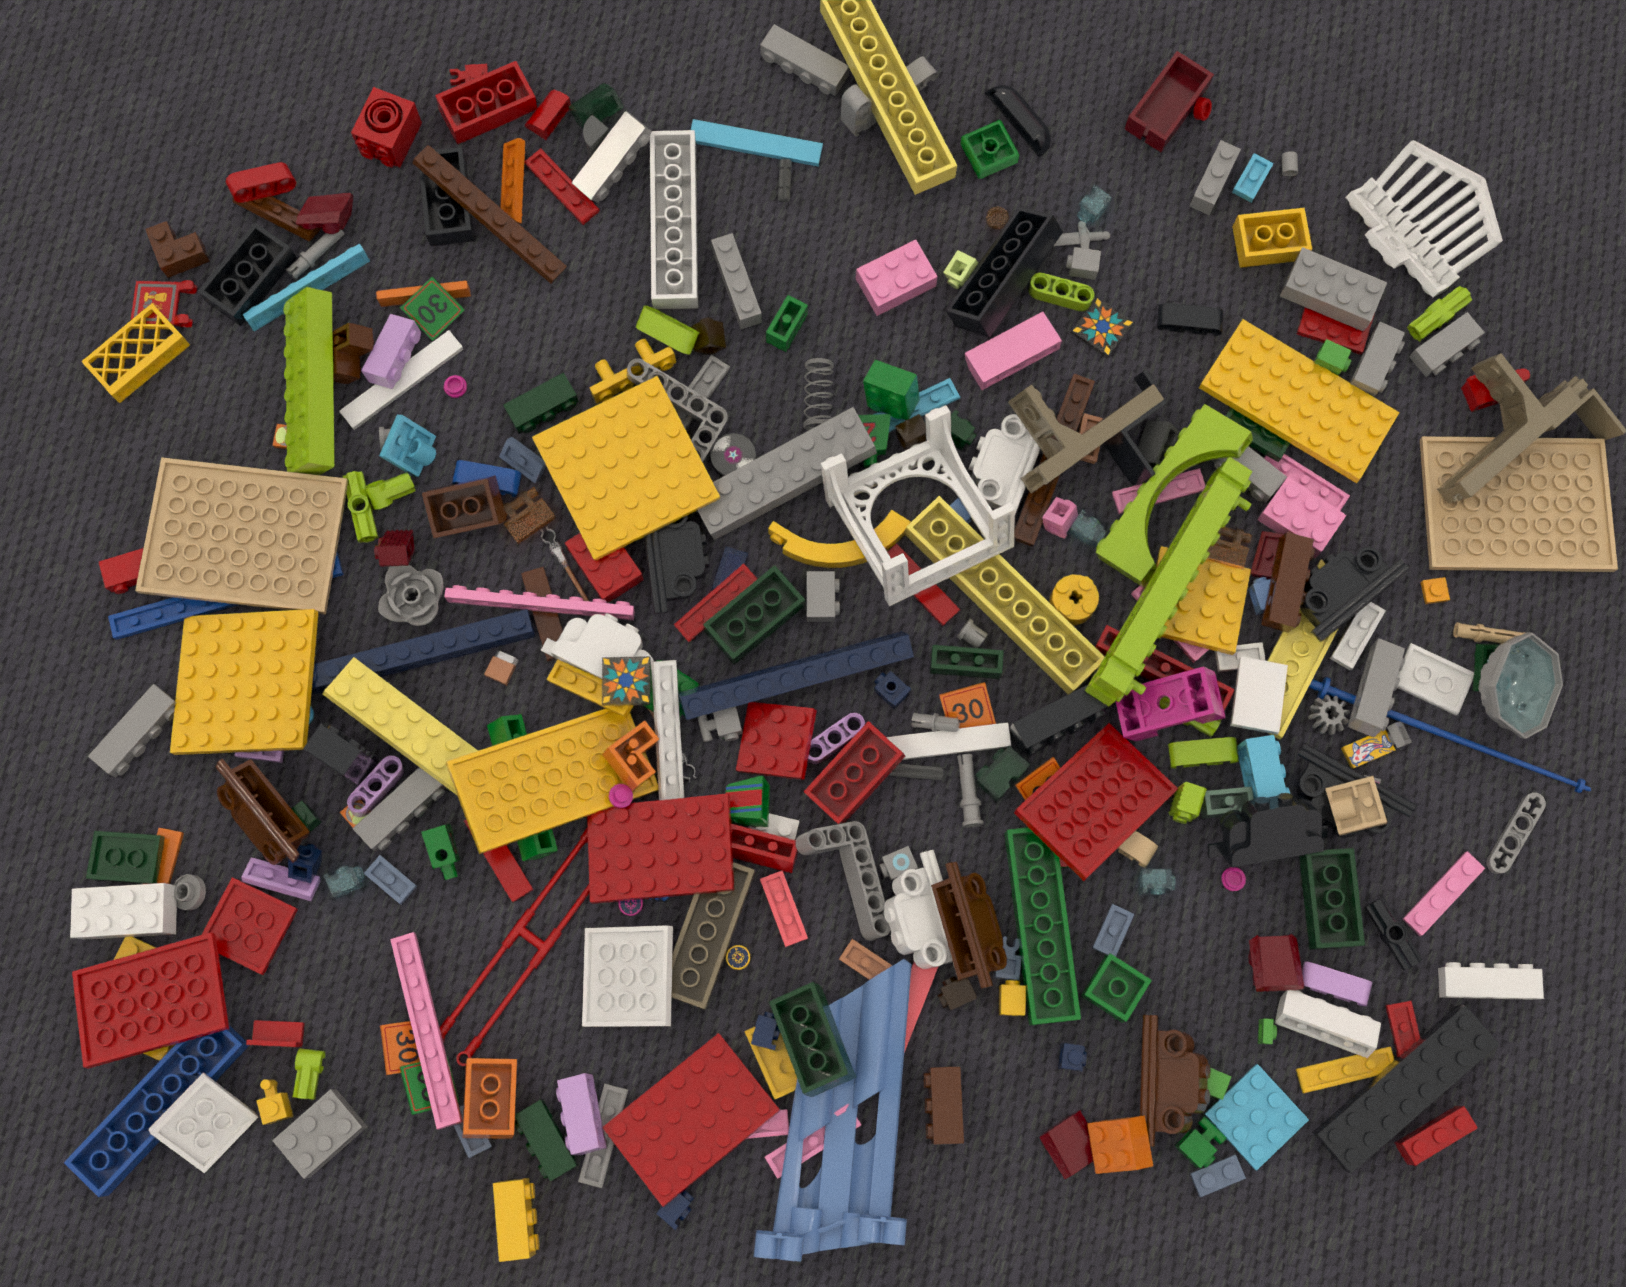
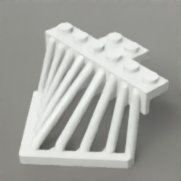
[1345,140,1503,297]

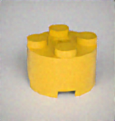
[1049,574,1099,626]

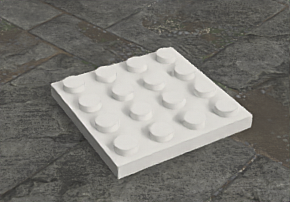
[582,926,673,1027]

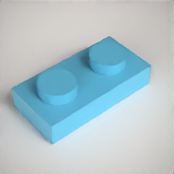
[1232,153,1274,203]

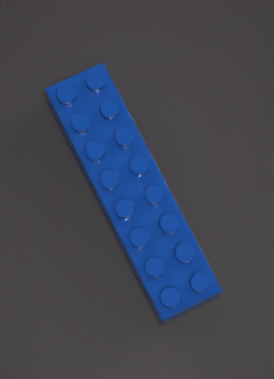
[64,1025,250,1197]

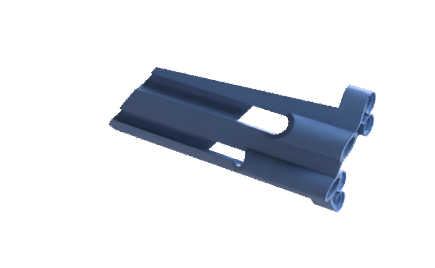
[754,959,912,1261]

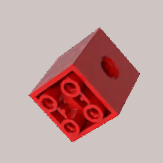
[351,87,422,168]

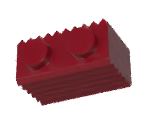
[374,529,415,567]

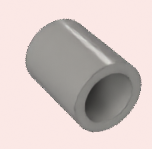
[1282,152,1298,176]

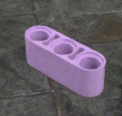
[808,713,865,764]
[347,756,404,817]
[1302,962,1372,1006]

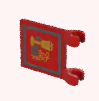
[131,280,197,328]

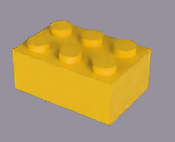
[1232,208,1312,268]
[493,1178,539,1262]

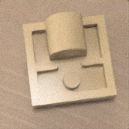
[1325,776,1387,836]

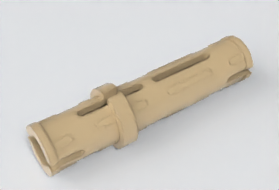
[1453,622,1525,646]

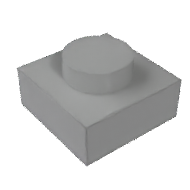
[1387,721,1412,748]

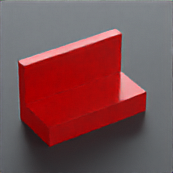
[246,1020,304,1047]

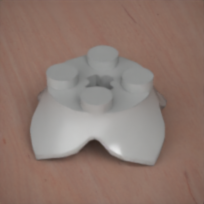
[378,565,444,626]

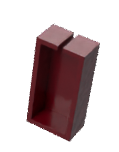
[1124,51,1214,153]

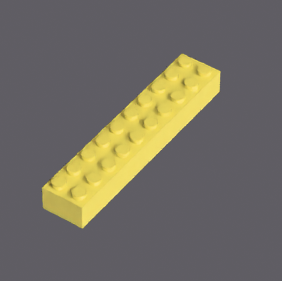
[820,0,957,195]
[905,496,1104,694]

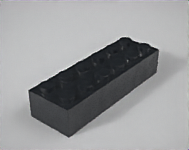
[945,206,1063,337]

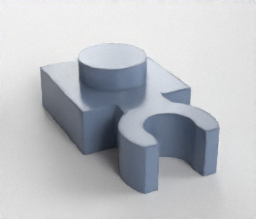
[993,937,1021,981]

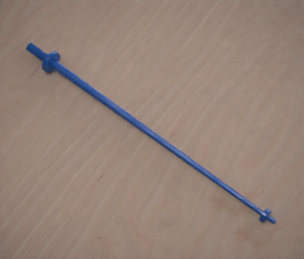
[1308,677,1591,793]

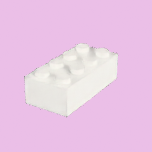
[70,883,177,939]

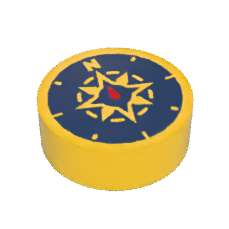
[726,945,750,970]

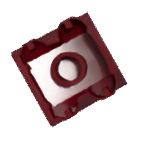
[296,193,354,234]
[1248,934,1304,992]
[1039,1110,1094,1179]

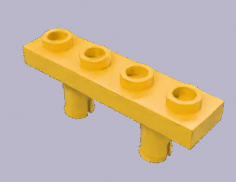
[589,339,676,404]

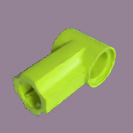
[365,472,415,510]
[293,1048,326,1100]

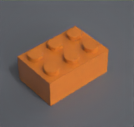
[462,1058,517,1139]

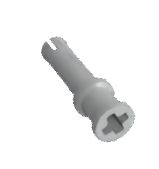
[957,754,984,828]

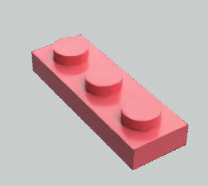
[760,871,808,948]

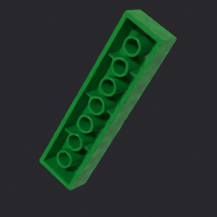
[1004,827,1081,1026]

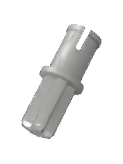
[912,712,960,732]

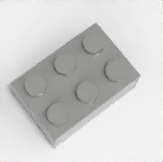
[272,1089,368,1179]

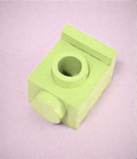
[943,250,979,289]

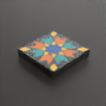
[1071,297,1134,359]
[602,656,651,706]

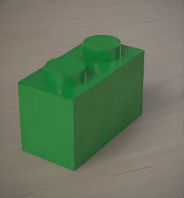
[766,295,808,352]

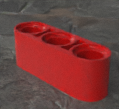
[225,162,296,203]

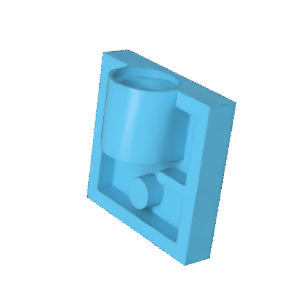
[379,415,436,477]

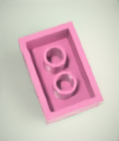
[856,240,938,316]
[1257,477,1346,558]

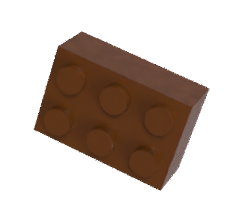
[422,475,507,538]
[923,1067,964,1145]

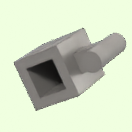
[697,706,743,742]

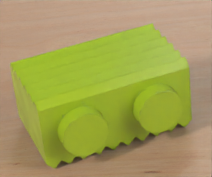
[1168,782,1207,824]

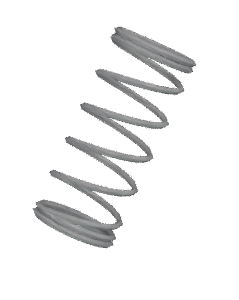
[803,358,834,431]

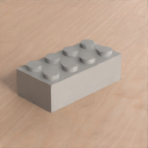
[1280,247,1387,332]

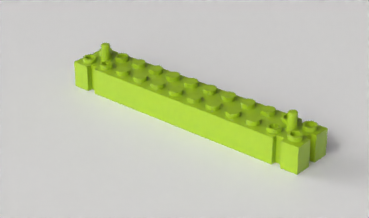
[1085,456,1253,706]

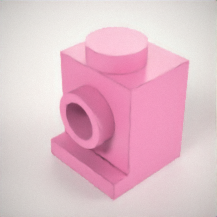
[1042,497,1078,539]

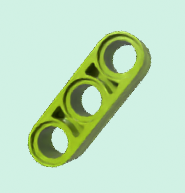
[1028,273,1094,311]
[635,306,699,354]
[1168,737,1239,768]

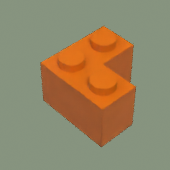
[602,721,659,791]

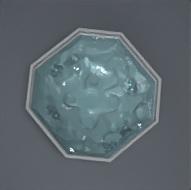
[1478,632,1563,739]

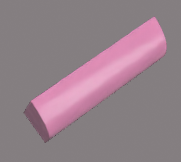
[965,312,1062,390]

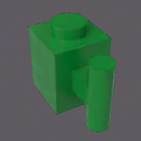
[1175,1116,1227,1168]

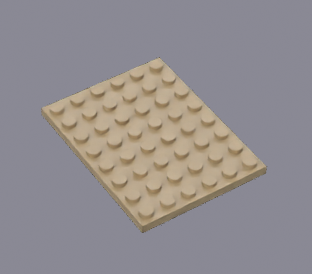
[1420,436,1618,572]
[135,458,348,614]

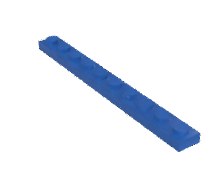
[108,552,344,640]

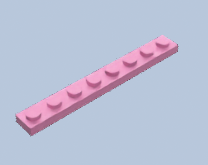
[445,585,635,620]
[390,932,463,1130]

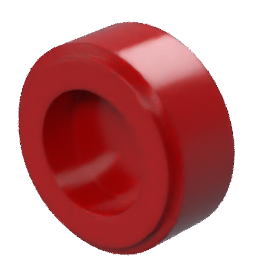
[1193,97,1212,121]

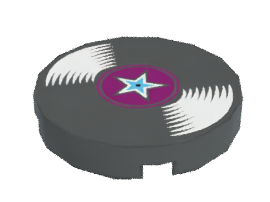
[710,433,756,476]

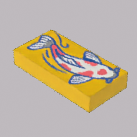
[1341,729,1395,769]

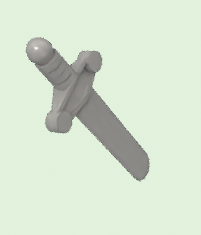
[1054,221,1110,249]

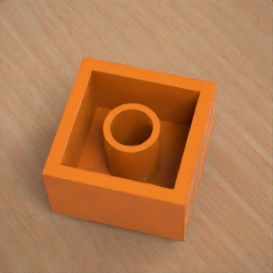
[1087,1115,1153,1174]

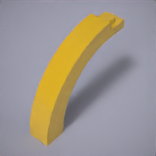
[768,510,911,568]

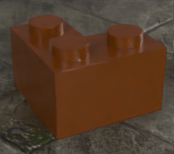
[145,221,210,278]
[332,323,374,384]

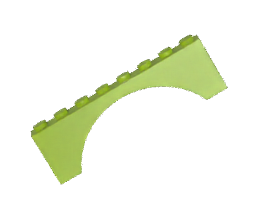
[1096,404,1253,588]

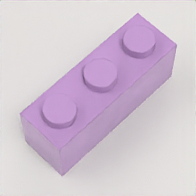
[361,314,421,389]
[556,1073,607,1155]

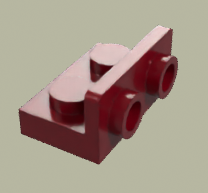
[1250,531,1284,579]

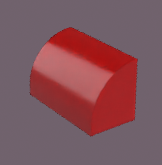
[525,90,571,140]

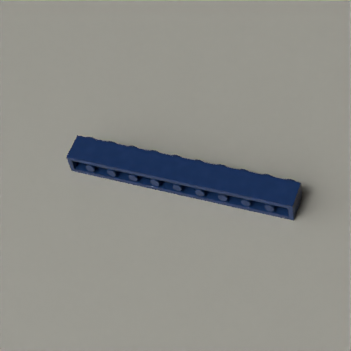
[311,609,536,695]
[678,631,914,720]

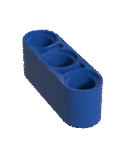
[452,460,522,497]

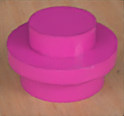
[444,375,467,398]
[609,784,633,808]
[1221,867,1246,891]

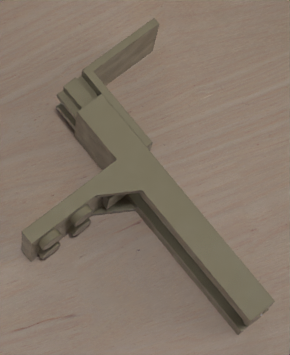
[1437,353,1626,504]

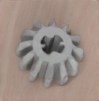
[1308,695,1350,735]

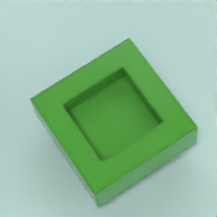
[1258,1019,1277,1045]

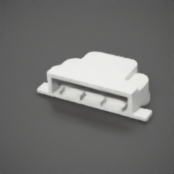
[969,414,1040,514]
[541,613,654,693]
[884,850,956,971]

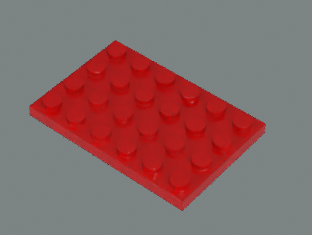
[1014,723,1178,881]
[587,794,734,904]
[72,932,229,1069]
[602,1033,780,1207]

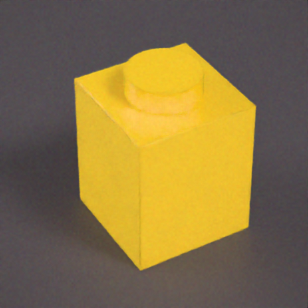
[999,980,1026,1016]

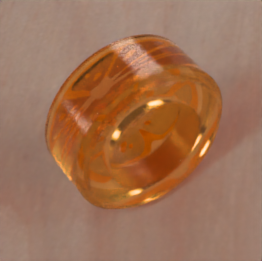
[986,206,1009,230]

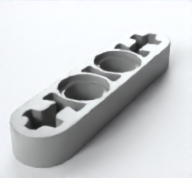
[1486,793,1546,874]

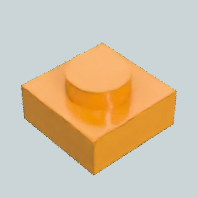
[1421,577,1450,604]

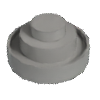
[174,874,206,911]

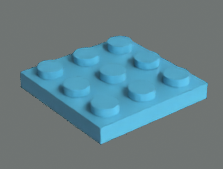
[1204,1064,1309,1171]

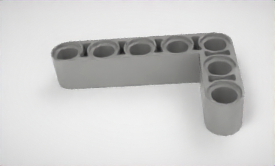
[841,56,938,137]
[626,359,728,462]
[796,821,891,941]

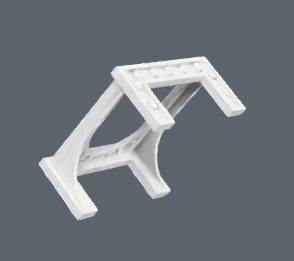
[821,405,1015,606]

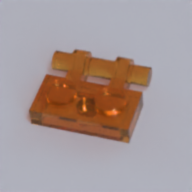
[503,487,556,544]
[1207,527,1252,569]

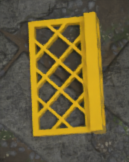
[81,303,190,403]

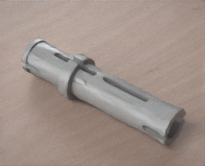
[286,230,345,280]

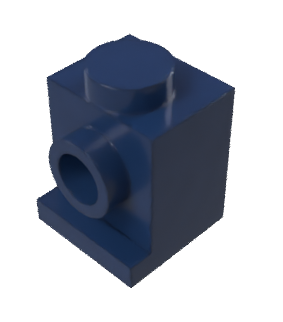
[874,671,911,709]
[288,844,322,883]
[751,1012,780,1051]
[1058,1043,1087,1072]
[656,1190,694,1230]

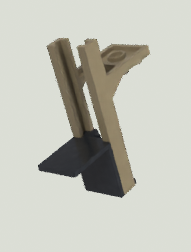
[1008,370,1167,493]

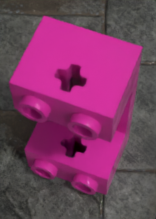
[1116,667,1226,742]

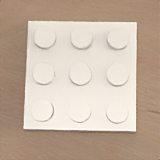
[149,1072,258,1173]

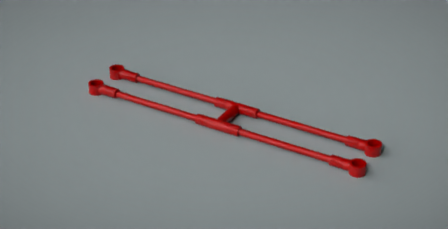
[439,827,590,1066]

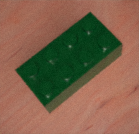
[703,565,805,665]
[1299,848,1365,950]
[769,982,856,1097]

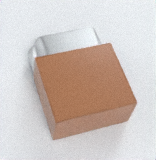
[484,651,519,686]

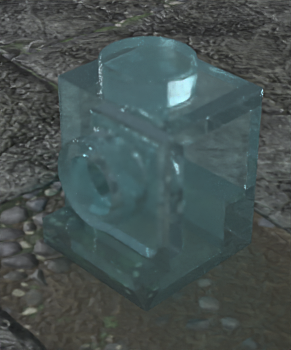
[1077,184,1112,225]
[1068,509,1106,547]
[323,865,365,899]
[1139,869,1176,895]

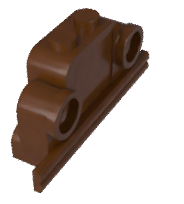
[215,758,310,865]
[931,862,1007,989]
[1140,1015,1211,1147]

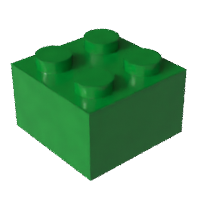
[863,360,920,420]
[1081,953,1152,1023]

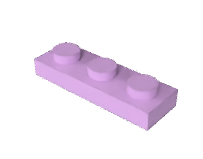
[241,857,320,901]

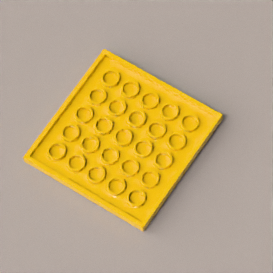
[532,376,720,561]
[170,609,318,755]

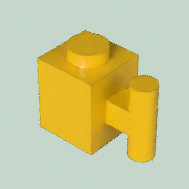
[256,1079,294,1125]

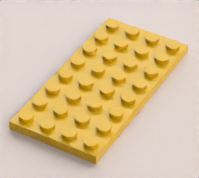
[1199,319,1400,483]
[446,709,659,854]

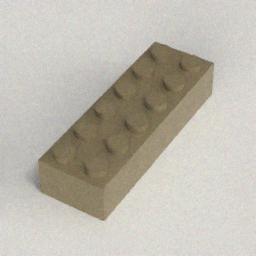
[671,862,755,1010]

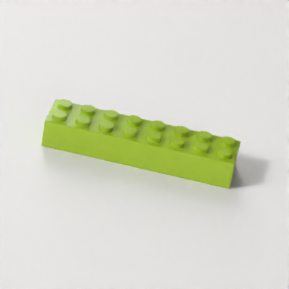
[283,287,334,475]

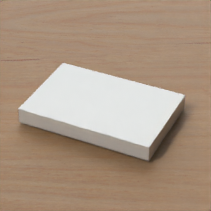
[1397,643,1474,716]
[1230,656,1288,735]

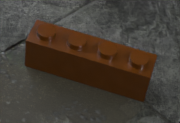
[1261,532,1315,632]

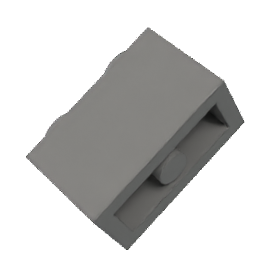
[807,571,840,622]

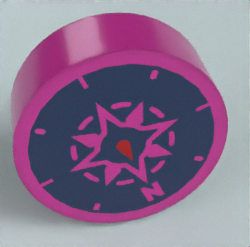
[619,899,643,916]

